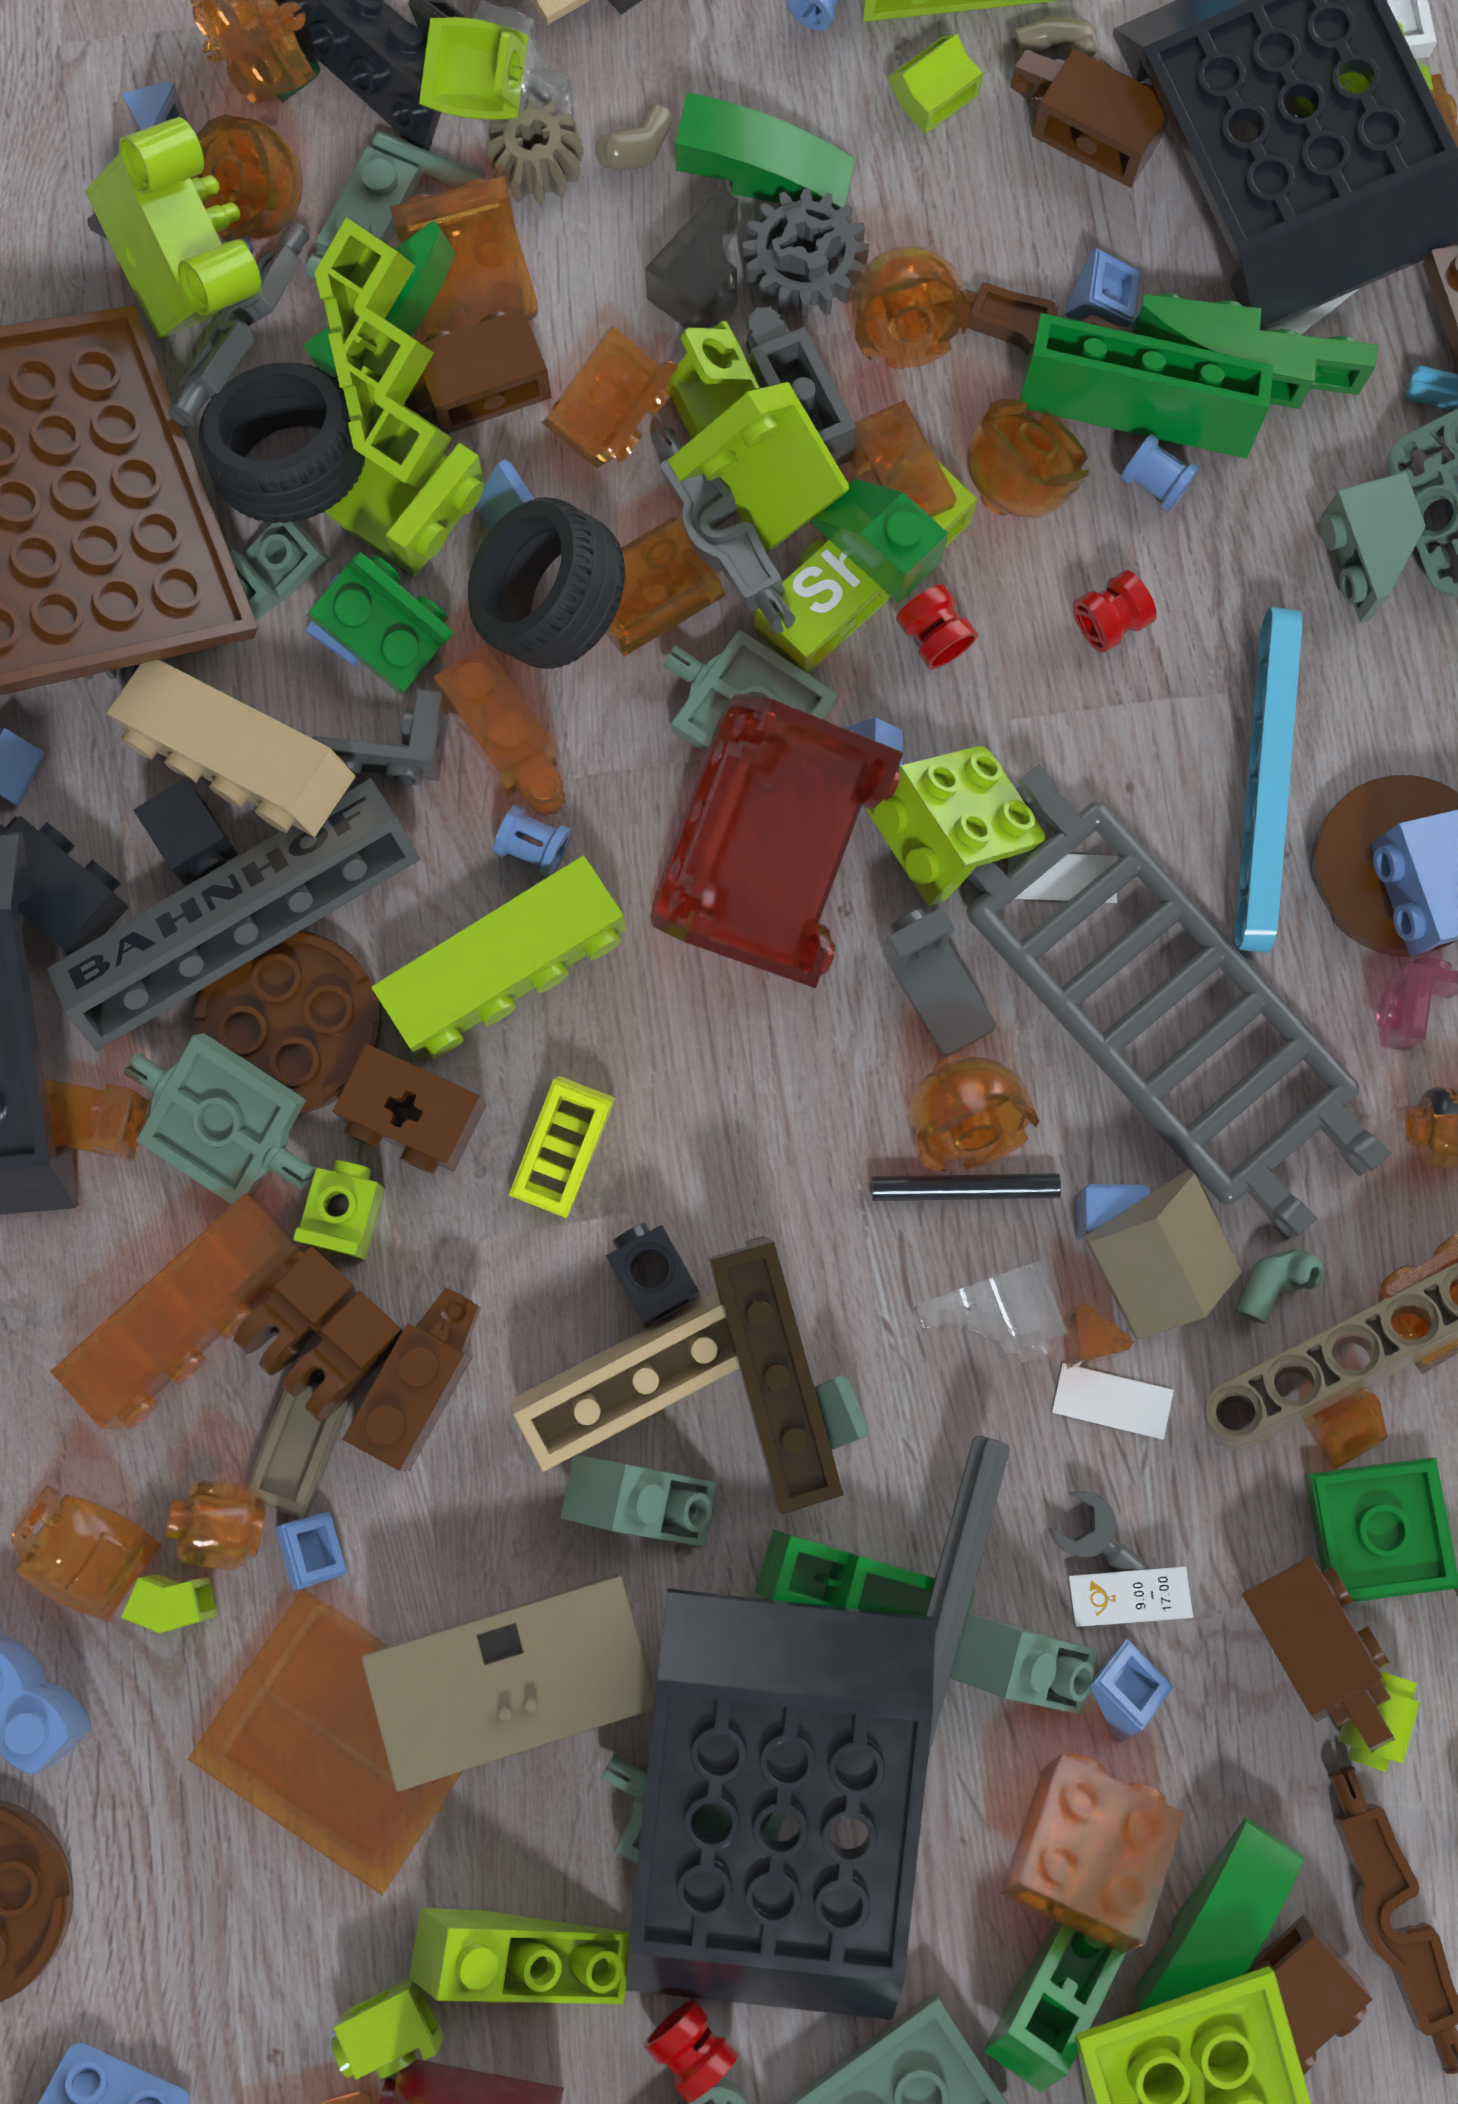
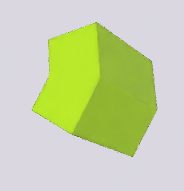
[887,34,983,135]
[121,1574,219,1633]

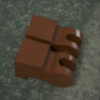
[233,1246,403,1421]

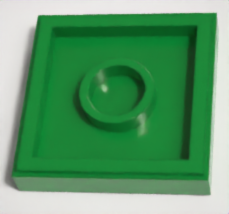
[1304,1457,1458,1602]

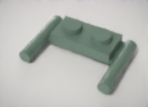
[305,131,485,280]

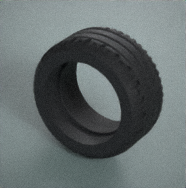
[198,362,365,523]
[468,497,625,669]

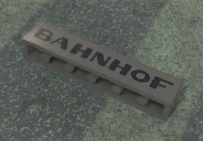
[46,778,421,1051]

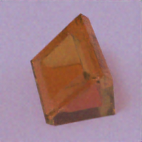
[1062,1303,1134,1369]
[1303,1390,1388,1469]

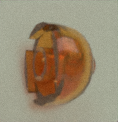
[191,114,303,242]
[851,245,971,369]
[966,398,1089,518]
[907,1054,1039,1171]

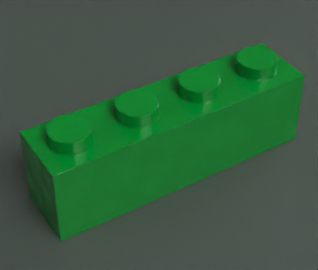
[1017,313,1274,459]

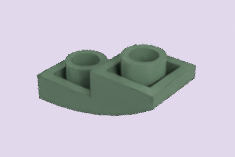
[229,521,329,621]

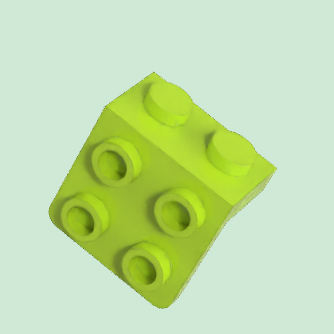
[325,443,485,577]
[865,746,1045,907]

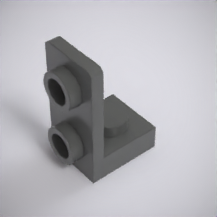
[312,689,450,786]

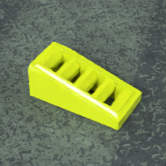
[509,1076,616,1218]

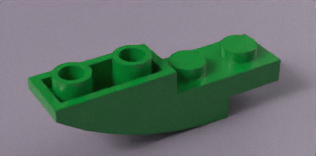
[1132,293,1378,409]

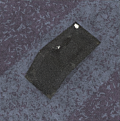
[645,186,738,329]

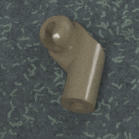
[1010,16,1097,59]
[595,104,673,170]

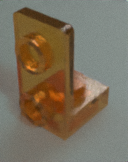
[850,400,956,517]
[44,1078,151,1162]

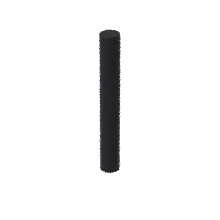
[871,1173,1061,1201]

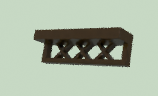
[708,1236,844,1514]

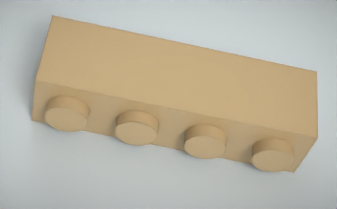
[106,660,356,837]
[510,1291,739,1472]

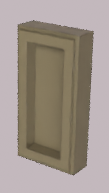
[243,1382,354,1519]

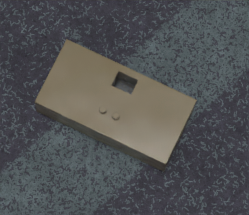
[361,1574,655,1793]

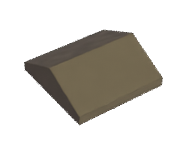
[1083,1169,1242,1340]

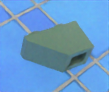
[1320,472,1426,622]
[560,1454,718,1547]
[950,1613,1098,1715]

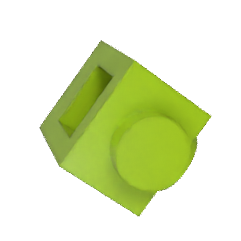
[293,1160,385,1261]
[331,1978,445,2080]

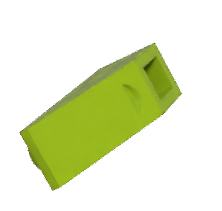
[409,1908,630,2004]

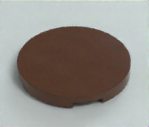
[1311,775,1458,957]
[193,930,382,1114]
[0,1800,74,2002]

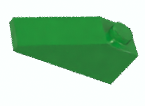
[983,1858,1153,2093]

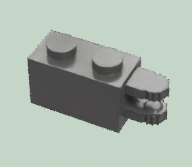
[746,306,857,466]

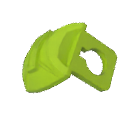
[419,17,529,120]
[665,321,761,440]

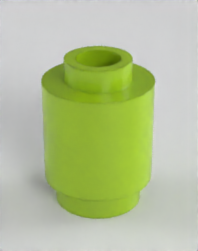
[1338,1670,1420,1772]

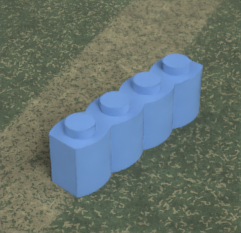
[0,1626,92,1775]

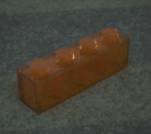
[50,1193,306,1430]

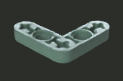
[1387,409,1458,598]

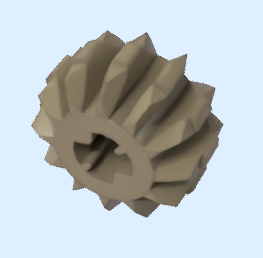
[485,97,584,206]

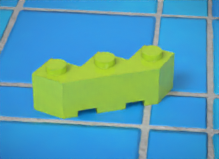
[314,217,453,489]

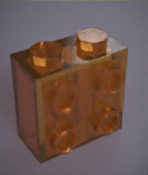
[1000,1754,1185,1953]

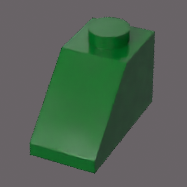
[812,478,948,604]

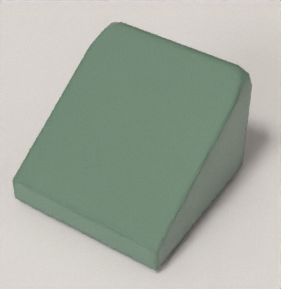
[814,1375,870,1450]

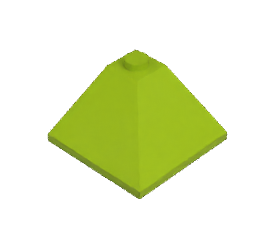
[1075,1966,1311,2104]

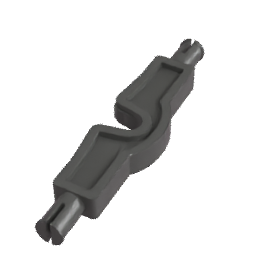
[169,222,310,426]
[652,427,795,633]

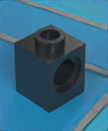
[133,777,238,886]
[606,1223,700,1327]

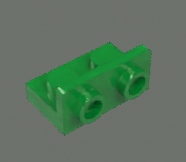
[306,551,454,695]

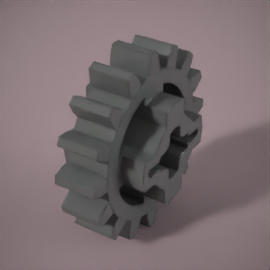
[742,189,869,318]

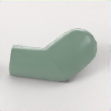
[1235,1249,1325,1324]

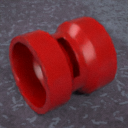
[1072,570,1157,653]
[896,584,979,670]
[644,1998,738,2103]

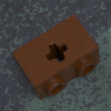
[332,1044,487,1175]

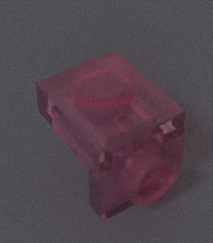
[1377,958,1458,1051]

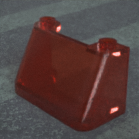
[650,694,904,988]

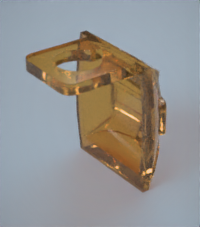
[11,1486,161,1621]

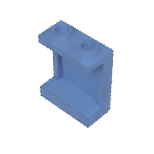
[1372,810,1458,956]

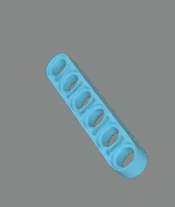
[1234,607,1302,953]

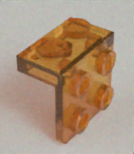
[389,176,539,338]

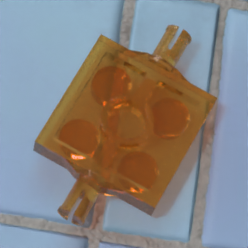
[189,0,316,104]

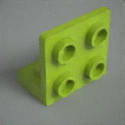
[667,382,849,551]

